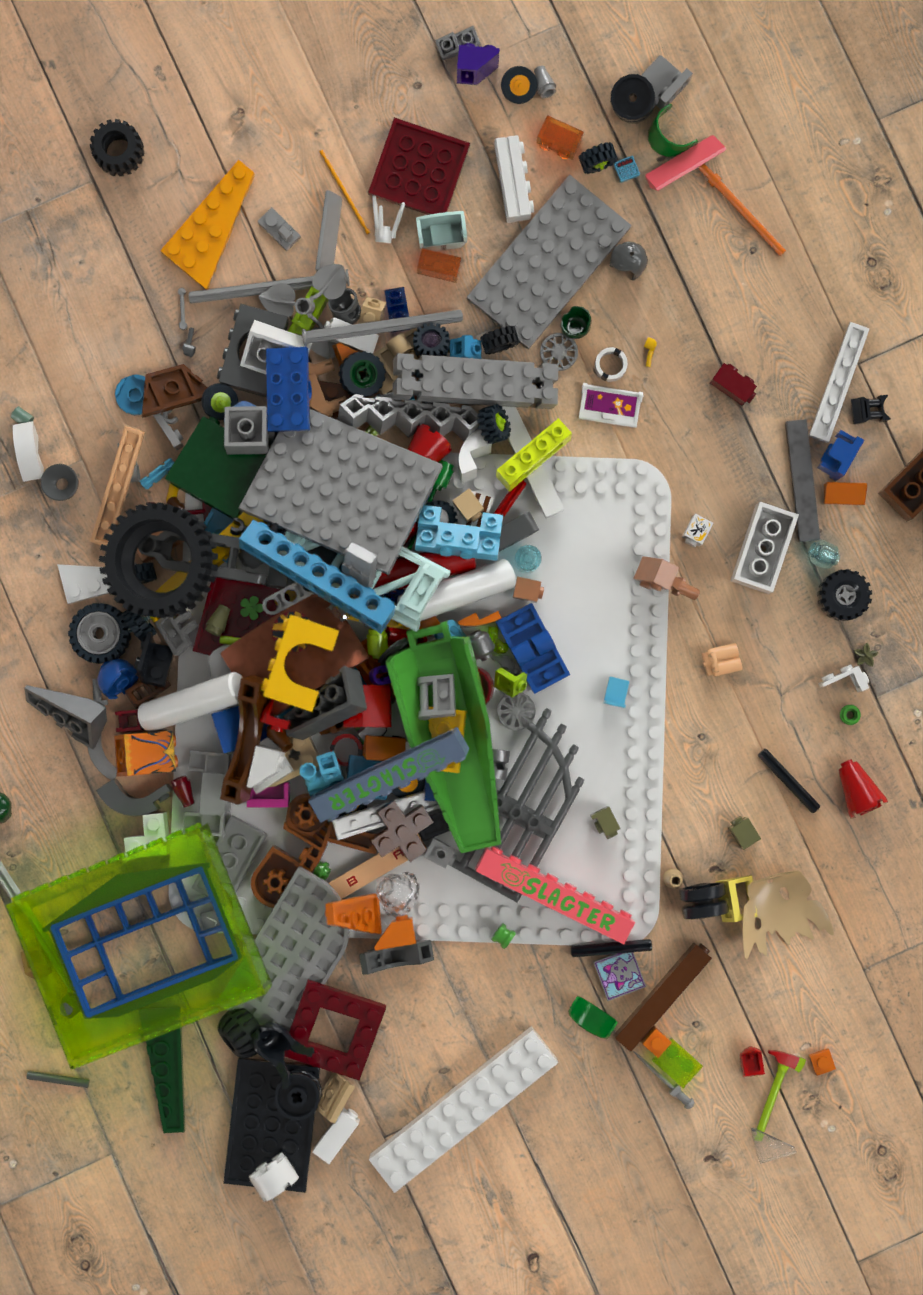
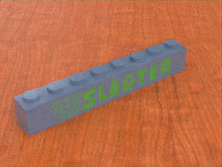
[309,727,469,823]

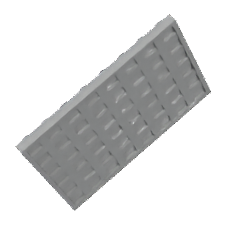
[239,409,443,575]

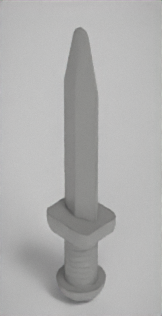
[633,1051,694,1109]

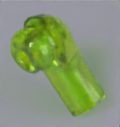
[488,626,508,654]

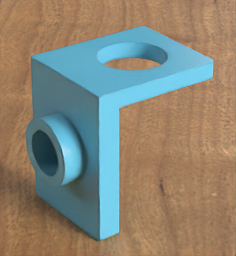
[603,677,629,708]

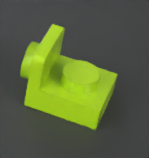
[494,667,527,698]

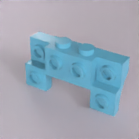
[415,505,503,561]

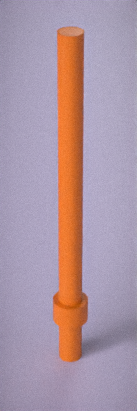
[698,163,786,256]

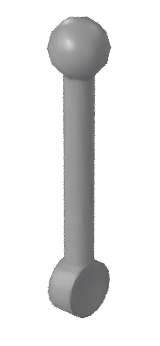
[178,288,187,330]

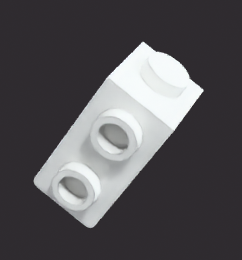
[818,664,869,692]

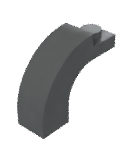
[96,779,173,816]
[359,940,434,975]

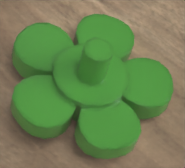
[240,596,263,620]

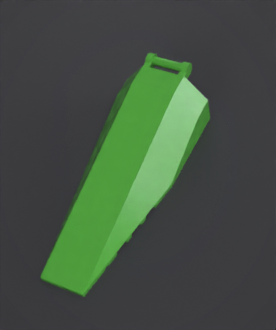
[386,621,501,853]

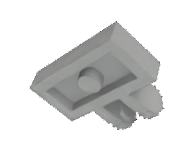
[155,610,198,656]

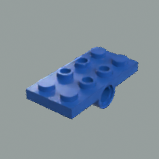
[266,347,312,432]
[496,603,570,694]

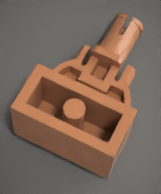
[633,556,700,600]

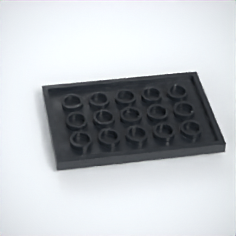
[223,1058,320,1193]

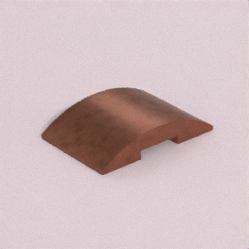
[220,593,370,724]

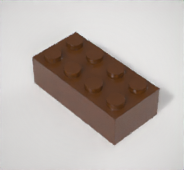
[878,449,923,522]

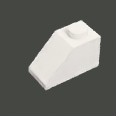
[247,745,286,788]

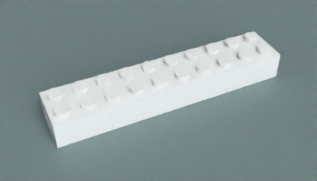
[369,1026,558,1193]

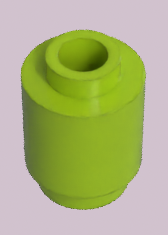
[366,628,388,659]

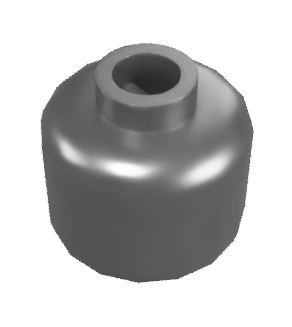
[467,630,495,661]

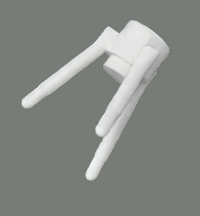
[372,195,405,243]

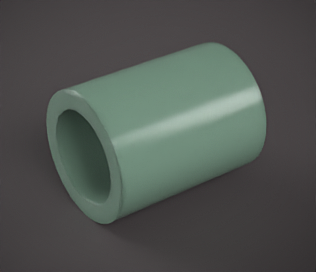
[11,406,34,424]

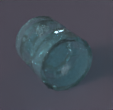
[514,545,542,574]

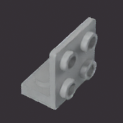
[641,55,693,109]

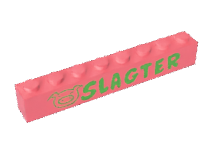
[475,846,635,944]

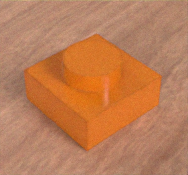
[809,1048,836,1076]

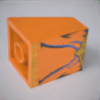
[114,731,178,777]

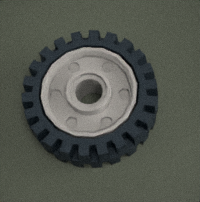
[68,603,131,664]

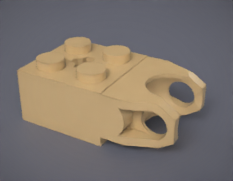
[269,736,319,787]

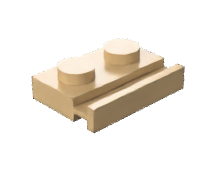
[317,1072,355,1123]

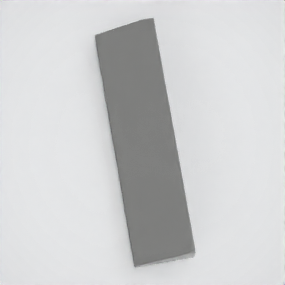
[315,190,342,272]

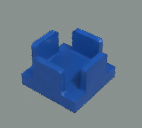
[817,430,864,481]

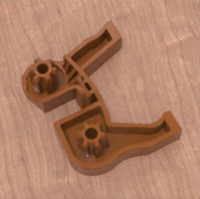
[251,793,378,908]

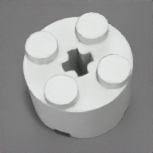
[249,1152,299,1202]

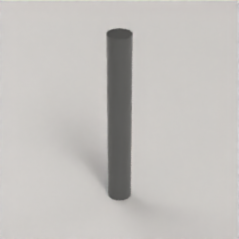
[26,1071,90,1088]

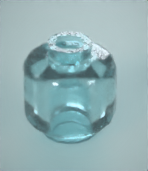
[808,539,840,569]

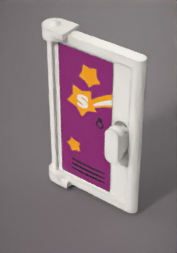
[579,383,644,428]

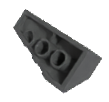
[24,685,107,749]

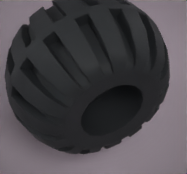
[217,1008,260,1059]

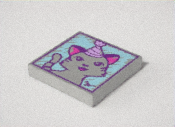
[593,952,646,1001]

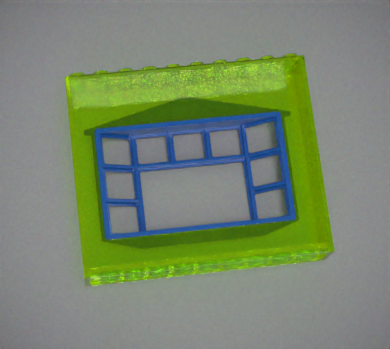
[5,822,273,1070]

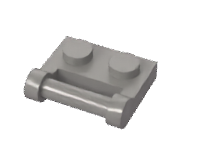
[417,674,456,720]

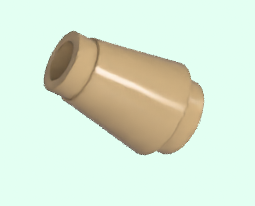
[663,869,683,889]

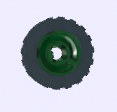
[338,351,386,397]

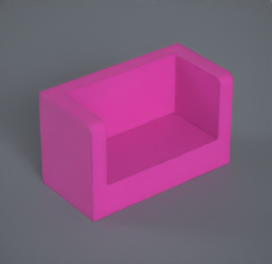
[247,782,290,807]

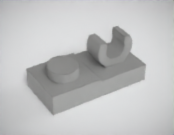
[153,410,184,450]

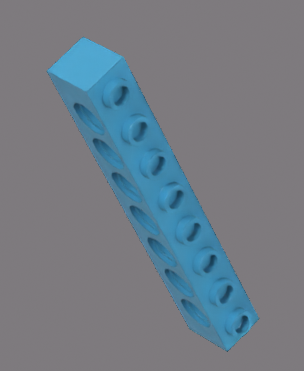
[239,520,396,633]

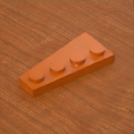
[325,893,382,934]

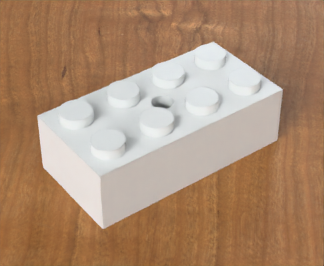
[730,502,799,594]

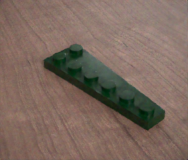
[139,1006,185,1133]

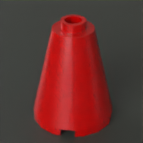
[407,424,452,462]
[839,759,888,819]

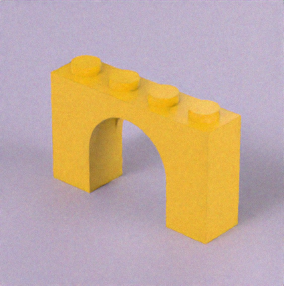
[261,615,339,712]

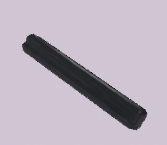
[758,749,820,813]
[571,939,653,957]

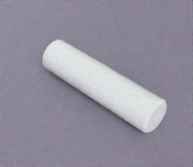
[397,559,516,621]
[137,672,243,732]

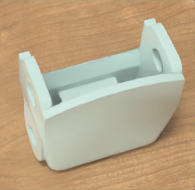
[416,211,467,252]

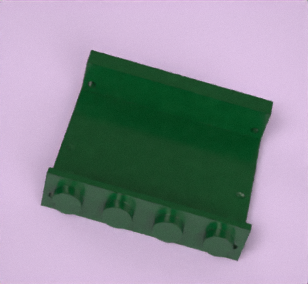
[165,416,269,520]

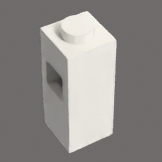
[323,317,379,353]
[313,1108,360,1164]

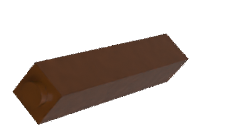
[613,943,712,1052]

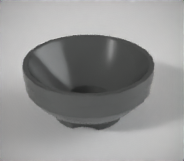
[41,464,79,501]

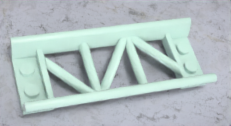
[278,531,451,632]

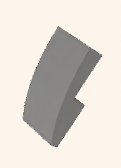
[435,26,482,60]

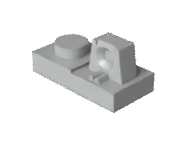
[258,207,301,251]

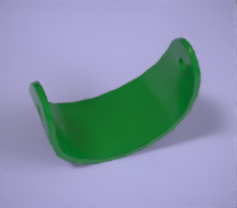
[648,104,698,157]
[568,996,618,1039]

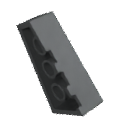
[283,666,367,740]

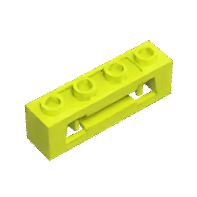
[496,418,572,492]

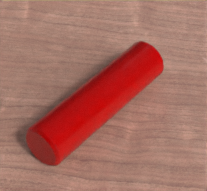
[373,552,476,593]

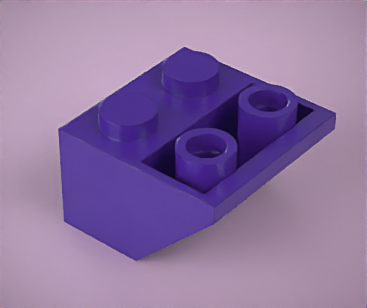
[457,43,500,85]

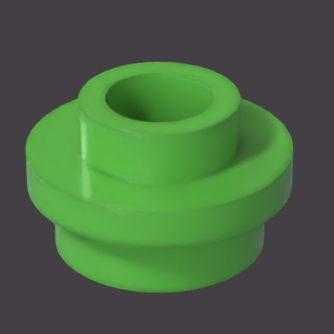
[840,705,861,725]
[313,862,331,880]

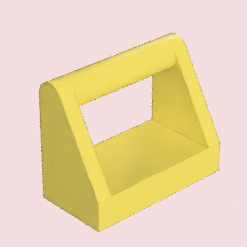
[716,875,757,922]

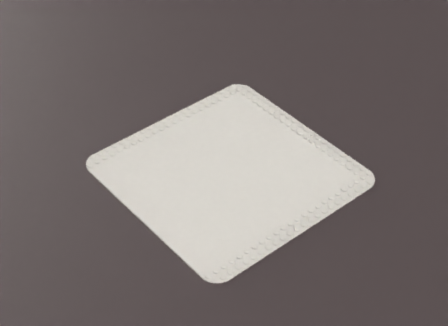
[169,446,671,946]

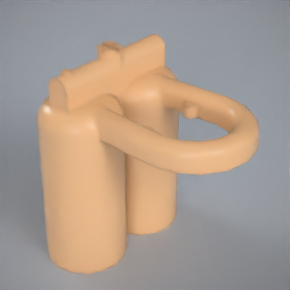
[702,643,742,677]

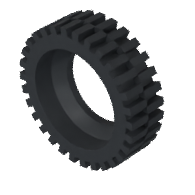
[99,502,218,618]

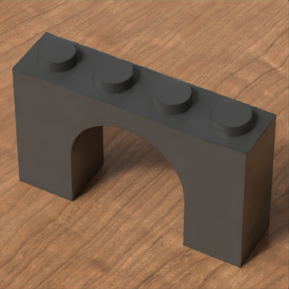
[217,304,289,398]

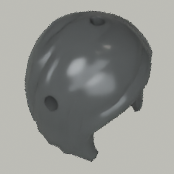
[610,242,648,280]

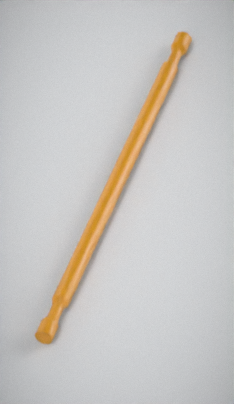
[319,150,370,234]

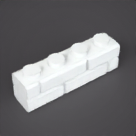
[494,135,534,223]

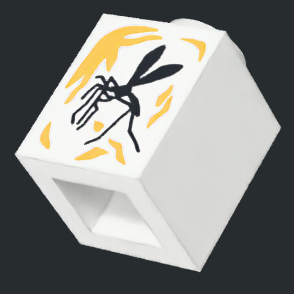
[682,514,713,547]

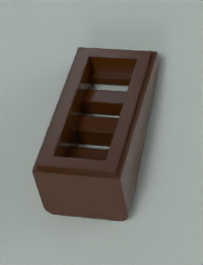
[125,680,171,710]

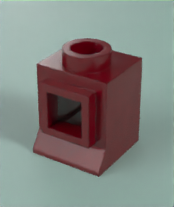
[115,710,144,732]

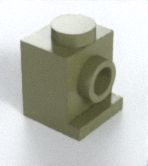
[590,806,621,839]

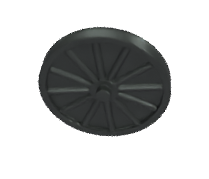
[378,638,409,666]

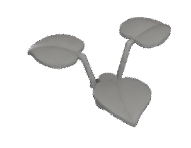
[259,264,347,359]

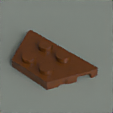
[141,364,208,418]

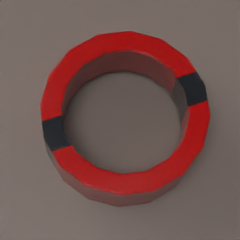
[330,734,363,766]

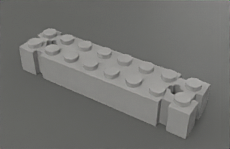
[392,353,558,409]

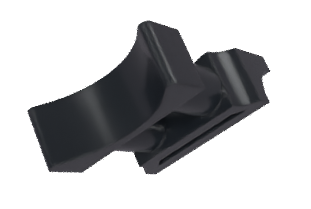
[851,395,891,424]

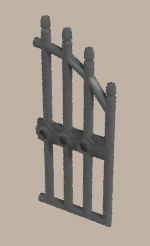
[451,708,585,903]

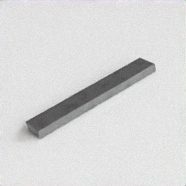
[785,419,820,542]

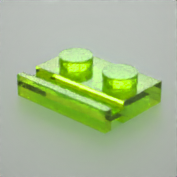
[652,1037,703,1089]

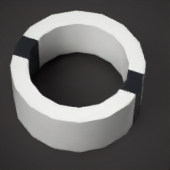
[594,347,628,382]

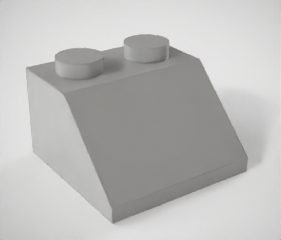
[224,406,269,454]

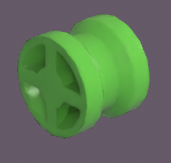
[491,923,516,949]

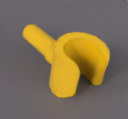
[644,337,657,367]

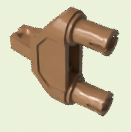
[309,358,347,417]

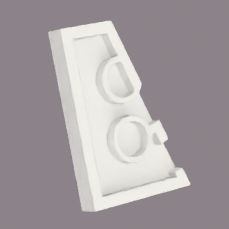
[57,564,111,604]

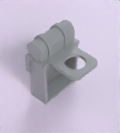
[342,542,378,588]

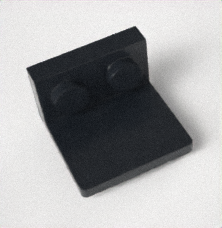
[135,632,174,688]

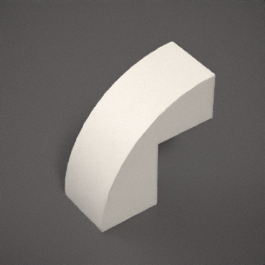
[13,421,44,482]
[459,429,492,483]

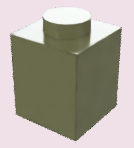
[728,816,761,850]

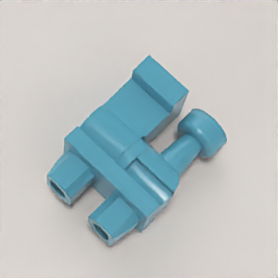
[300,751,344,797]

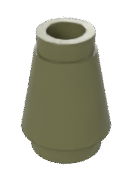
[205,604,230,637]

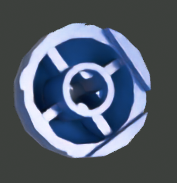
[97,659,139,700]

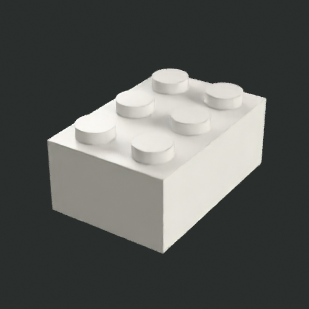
[240,320,312,375]

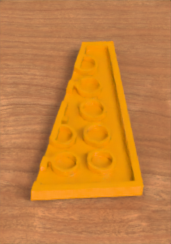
[160,160,255,290]

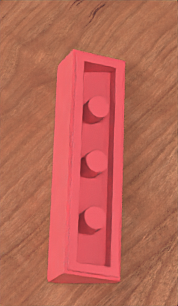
[645,135,726,191]

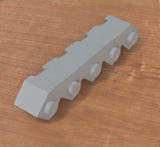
[338,394,480,441]

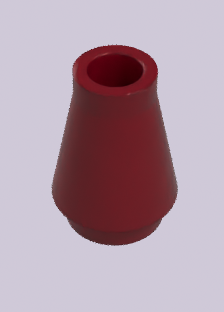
[171,775,195,807]

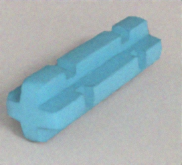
[140,458,175,489]

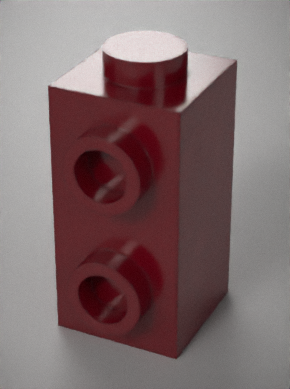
[710,363,757,406]

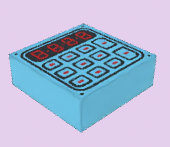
[614,156,640,183]

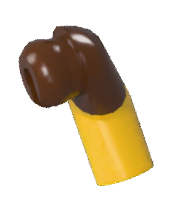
[166,484,185,509]

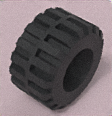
[90,119,145,177]

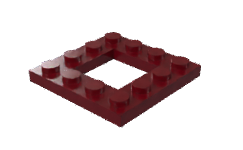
[285,980,386,1080]

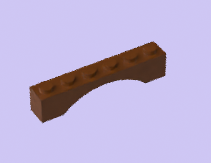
[220,675,268,805]

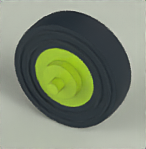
[201,383,238,420]

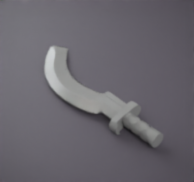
[87,679,117,780]

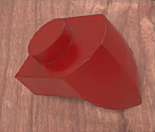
[259,699,291,733]
[740,1046,765,1077]

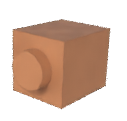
[513,577,544,603]

